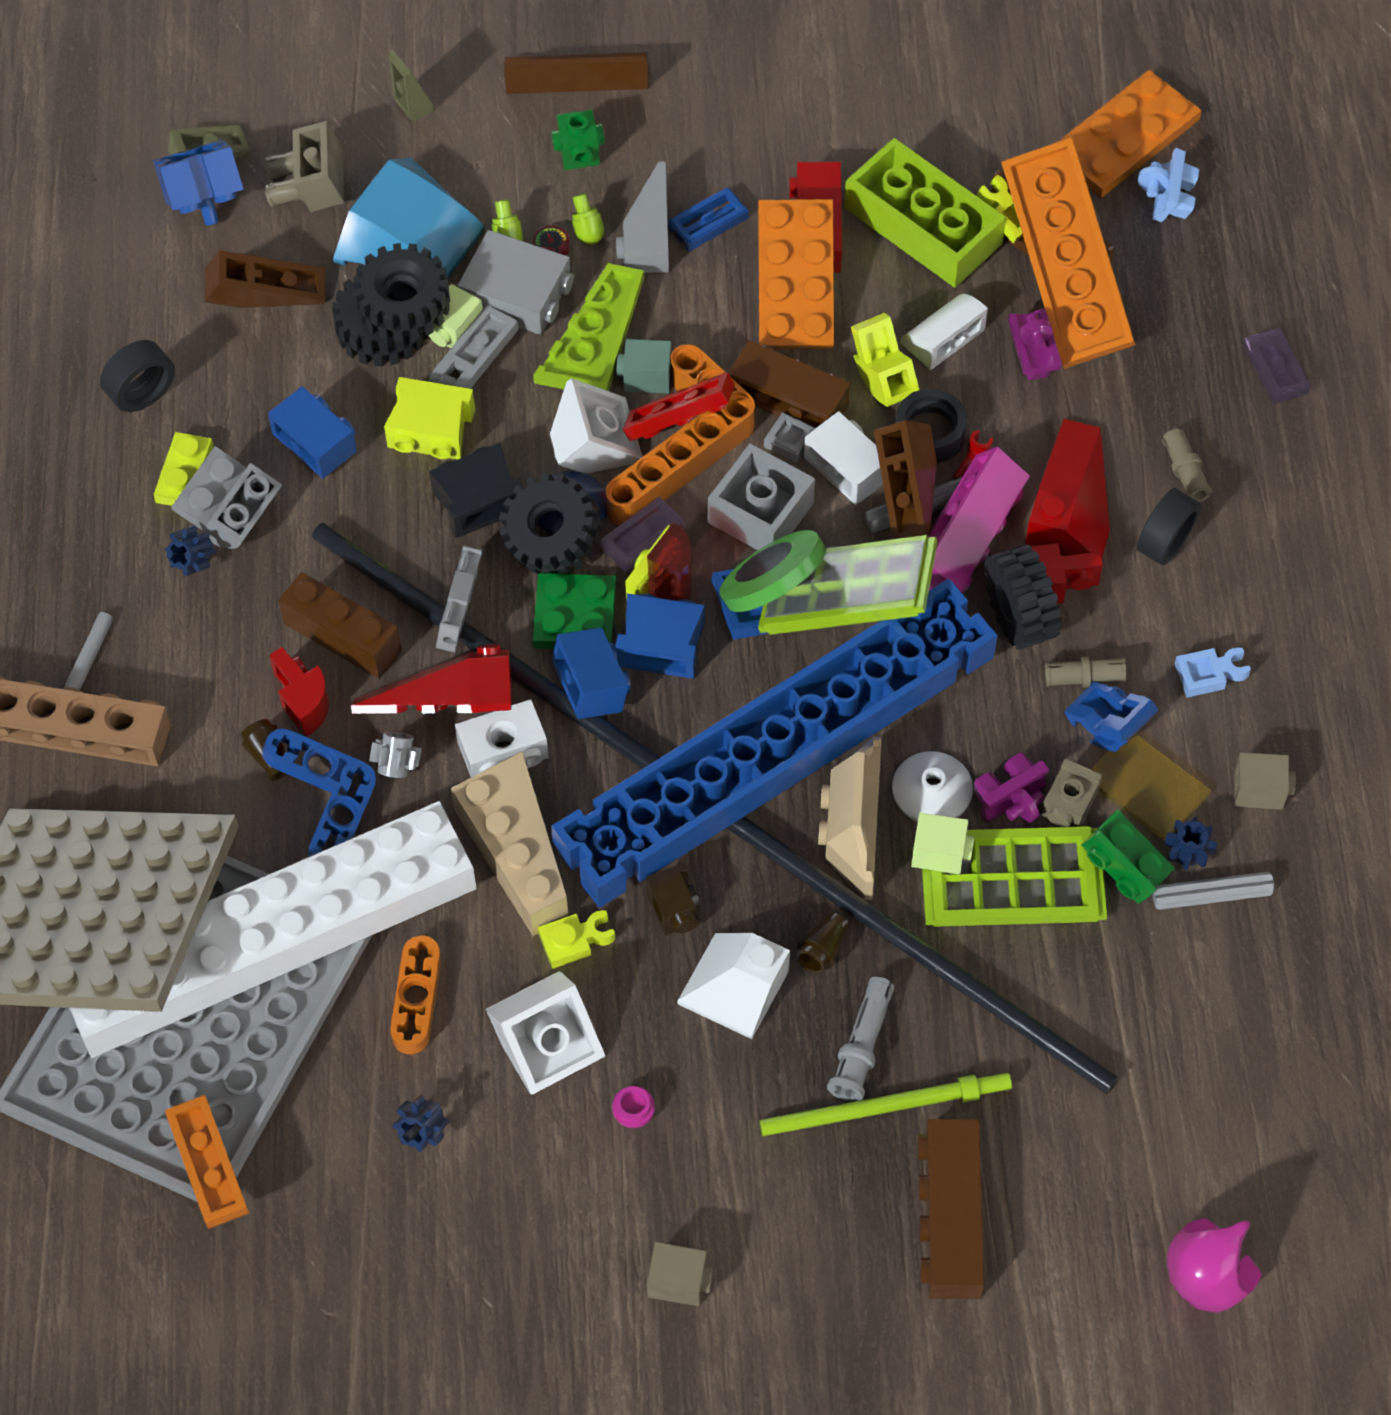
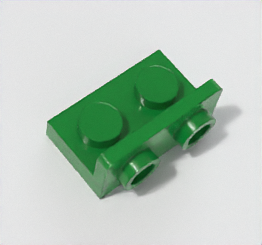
[1081,809,1175,904]

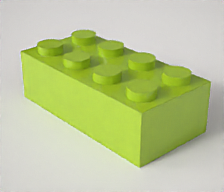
[844,138,1006,288]

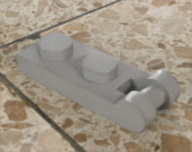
[428,305,519,389]

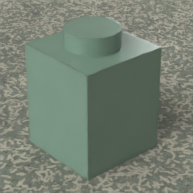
[617,339,671,394]

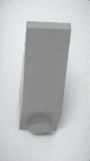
[616,162,669,273]

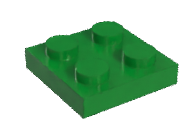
[533,573,616,649]

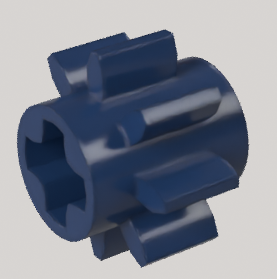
[165,525,215,576]
[1164,817,1217,870]
[392,1095,449,1152]

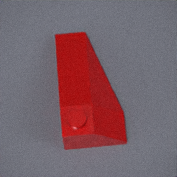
[1025,419,1110,560]

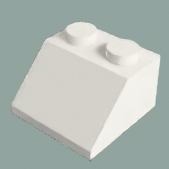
[486,971,605,1095]

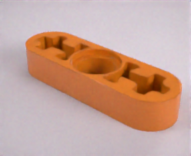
[390,935,441,1054]

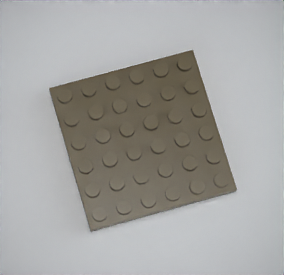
[0,808,239,1012]

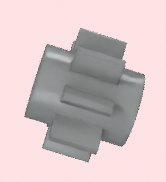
[369,731,422,778]

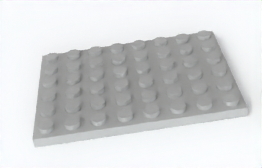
[0,856,373,1202]

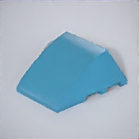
[333,157,485,279]

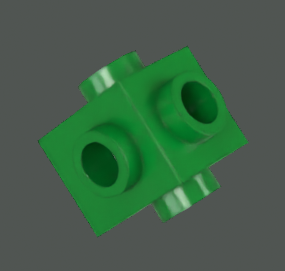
[551,109,605,170]

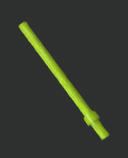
[759,1072,1012,1137]

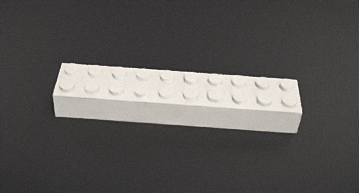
[69,801,477,1059]

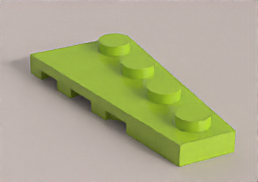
[533,263,644,391]

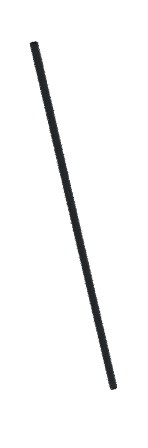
[312,523,1119,1094]

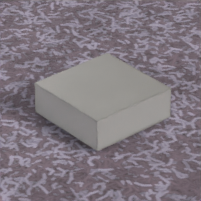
[764,412,815,463]

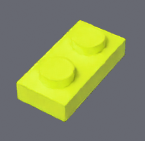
[154,432,214,506]

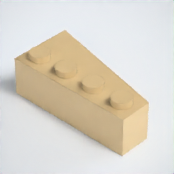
[451,751,568,936]

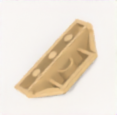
[818,736,882,900]

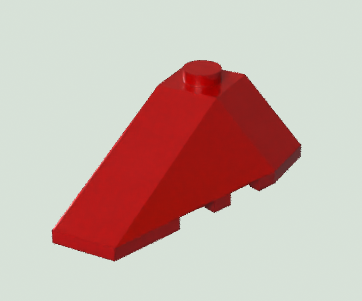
[351,644,513,714]

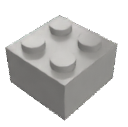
[708,443,815,550]

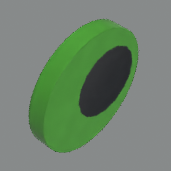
[719,530,826,612]

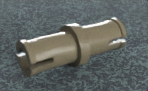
[1162,428,1212,502]
[1045,656,1126,688]

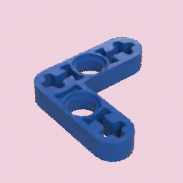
[262,729,376,858]

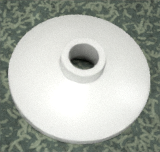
[892,751,973,822]

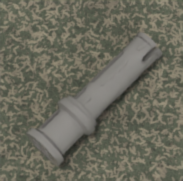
[827,977,895,1102]

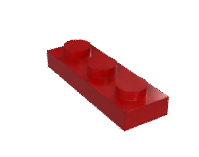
[622,372,735,442]

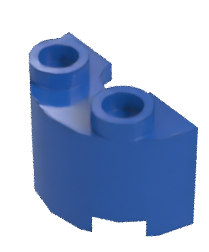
[1064,681,1158,752]

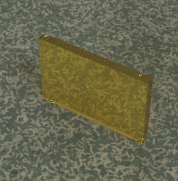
[1091,734,1211,840]

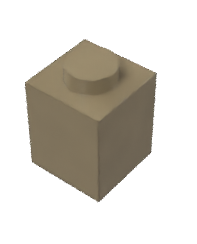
[1234,752,1296,810]
[647,1242,714,1306]

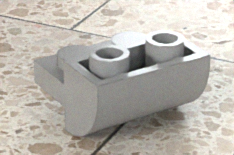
[171,446,282,549]

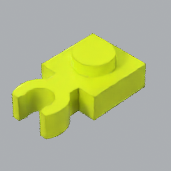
[977,175,1023,243]
[538,910,616,969]

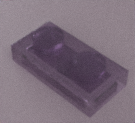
[1243,327,1311,405]
[600,497,685,573]

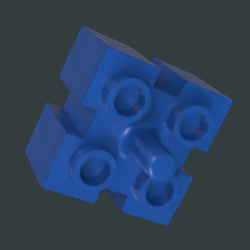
[152,140,244,226]

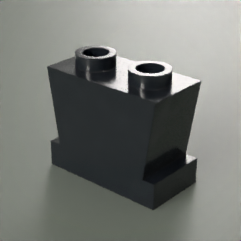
[429,443,524,538]

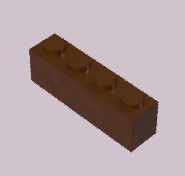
[918,1119,984,1299]

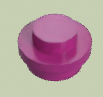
[612,1086,655,1128]

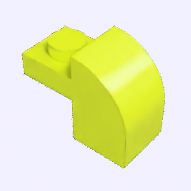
[851,313,919,407]

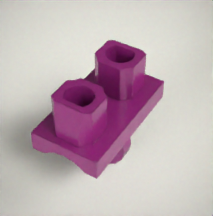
[1008,308,1062,380]
[973,752,1049,824]

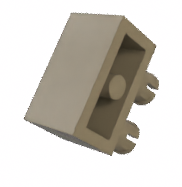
[265,121,345,212]

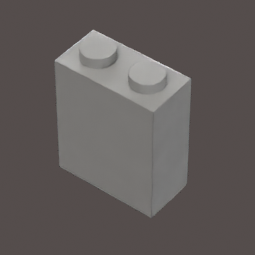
[457,230,574,335]

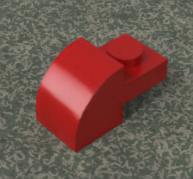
[1031,543,1103,603]
[269,647,329,737]

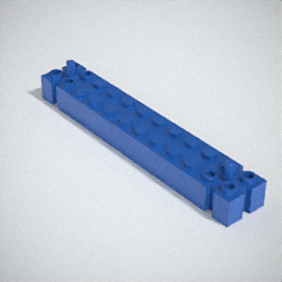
[551,578,998,908]

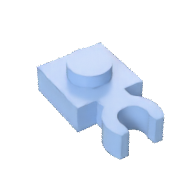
[1174,648,1251,698]

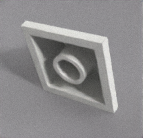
[550,378,643,474]
[677,933,790,1039]

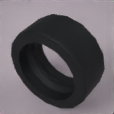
[100,339,175,413]
[895,389,967,463]
[1137,488,1202,565]

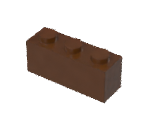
[728,340,850,429]
[278,572,402,679]

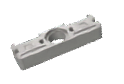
[436,545,482,653]

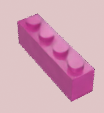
[906,446,1030,593]

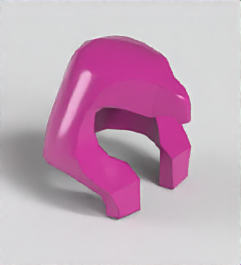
[1166,1218,1262,1313]

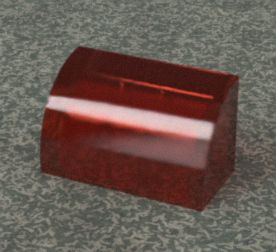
[647,522,692,601]

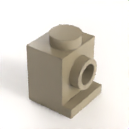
[1042,759,1102,827]

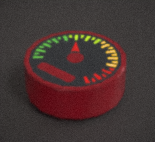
[533,226,570,256]

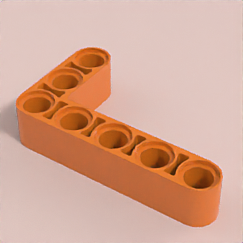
[605,344,755,526]

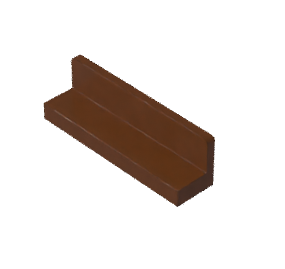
[504,52,648,94]

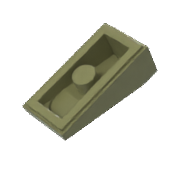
[388,50,434,122]
[168,124,250,159]

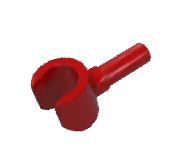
[953,430,993,479]

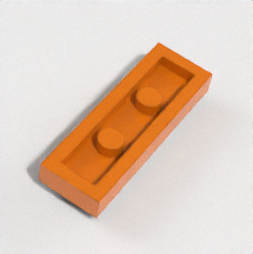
[164,1095,249,1229]

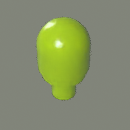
[572,193,605,245]
[491,199,523,241]

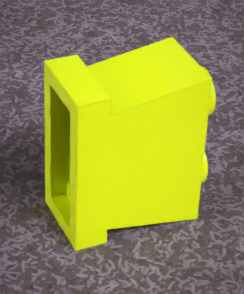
[384,377,475,459]

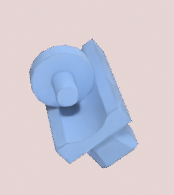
[1138,148,1199,223]

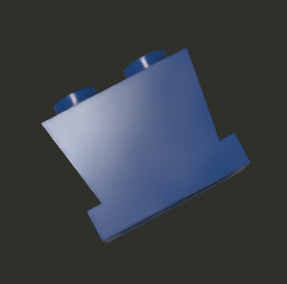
[615,593,705,679]

